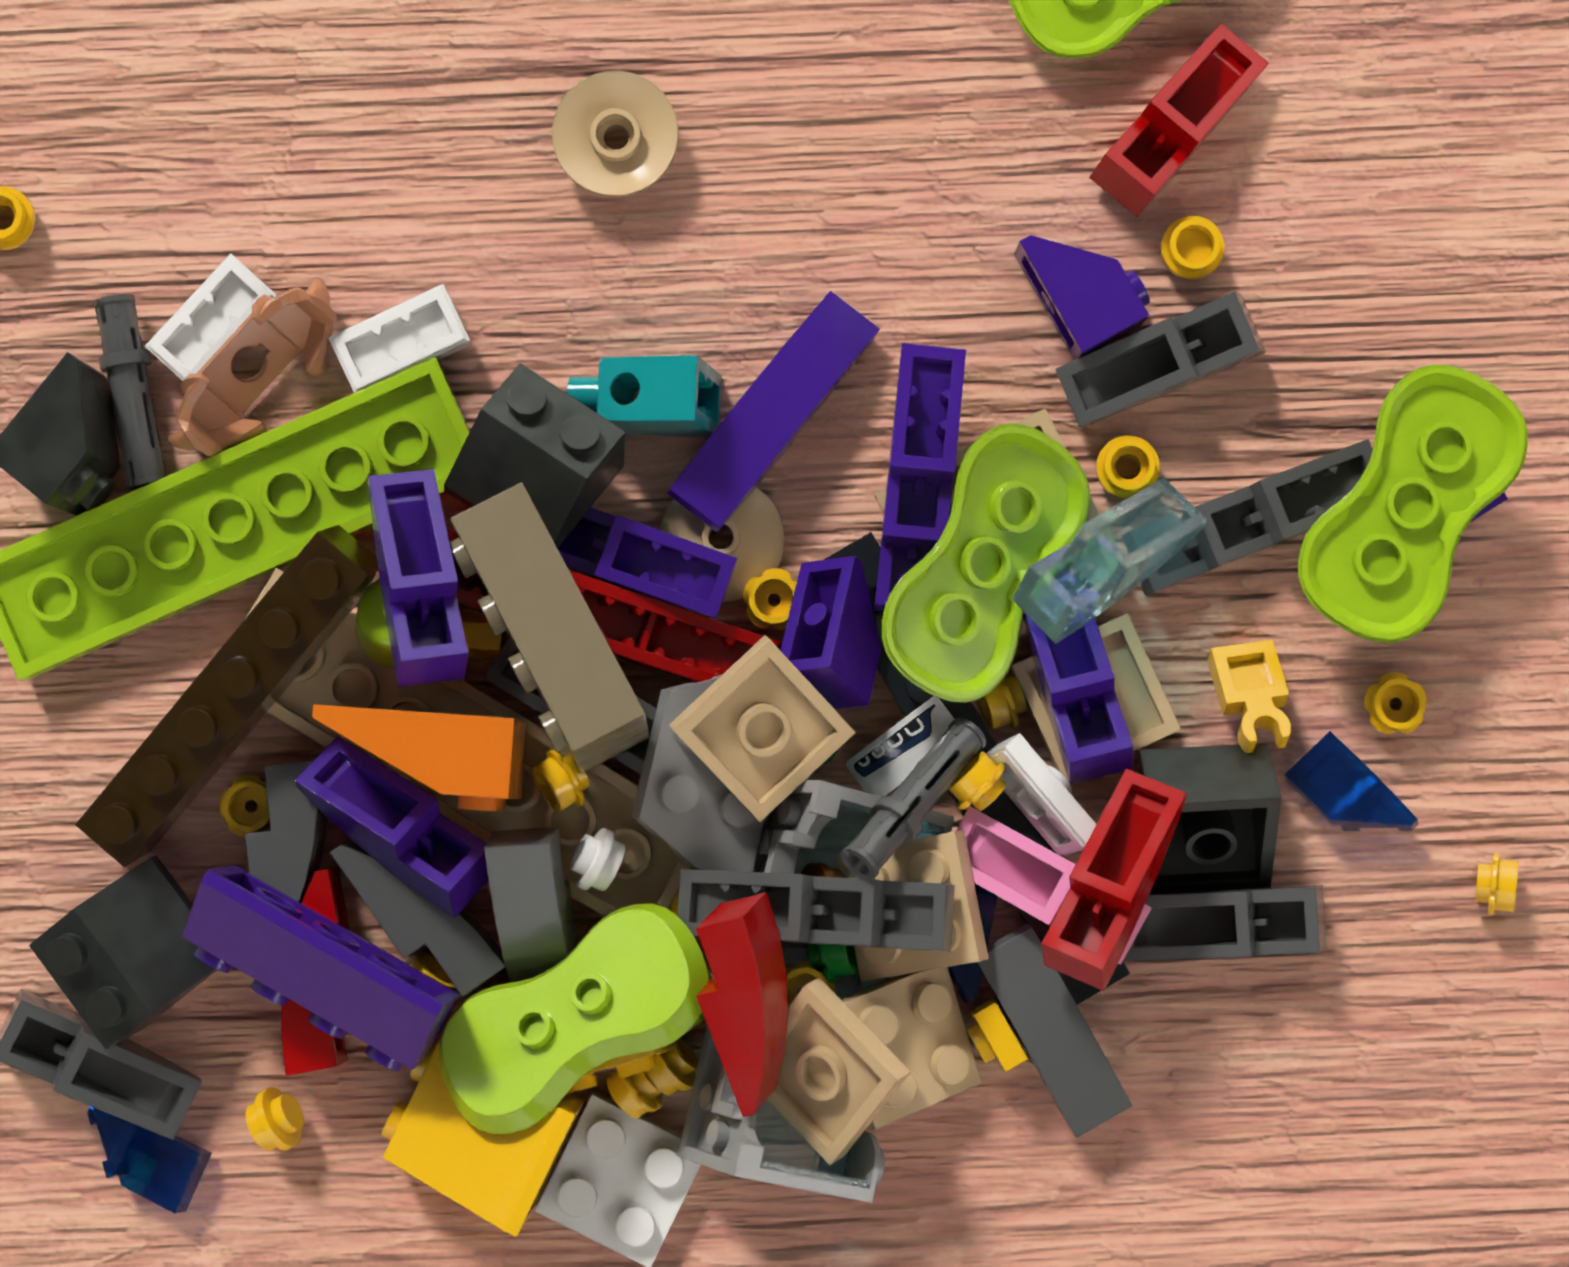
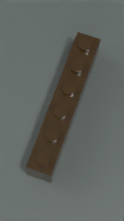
[75,525,379,867]

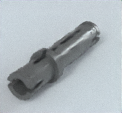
[93,294,167,489]
[840,717,986,881]

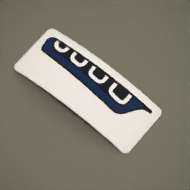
[846,696,955,797]

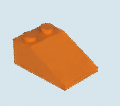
[312,704,527,812]

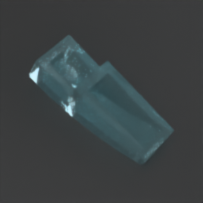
[1012,478,1208,644]

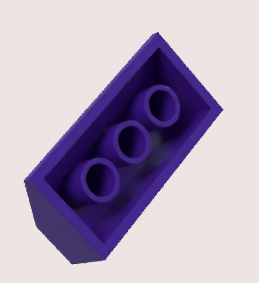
[182,866,461,1072]

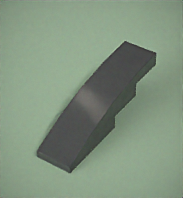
[1121,439,1373,596]
[677,869,955,952]

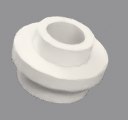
[570,828,625,892]

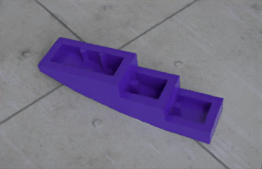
[667,291,880,533]
[874,343,966,612]
[557,508,737,619]

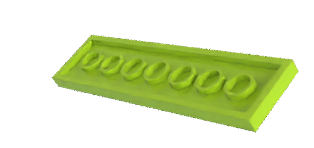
[0,357,470,682]

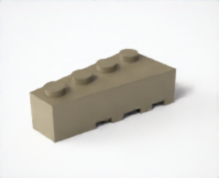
[450,482,650,773]

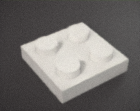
[535,1092,701,1267]

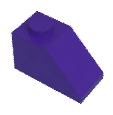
[1014,235,1150,360]
[780,556,881,709]

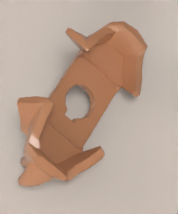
[168,277,337,457]

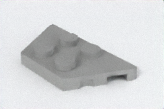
[632,674,765,872]

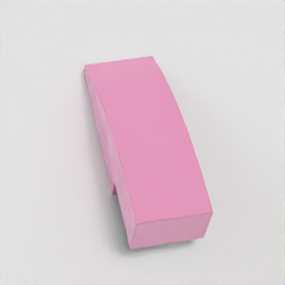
[956,806,1152,965]

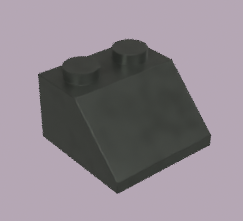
[0,352,120,516]
[444,363,625,548]
[1138,743,1281,894]
[29,855,217,1050]

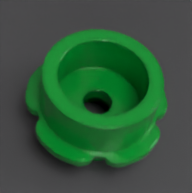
[808,944,858,983]

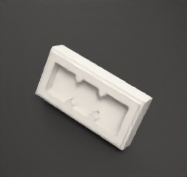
[145,253,277,381]
[328,284,472,393]
[986,733,1096,857]

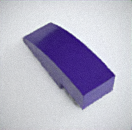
[368,469,468,687]
[1023,568,1133,785]
[295,736,488,918]

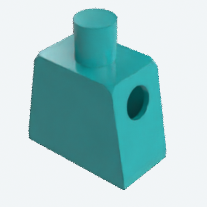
[567,355,722,438]

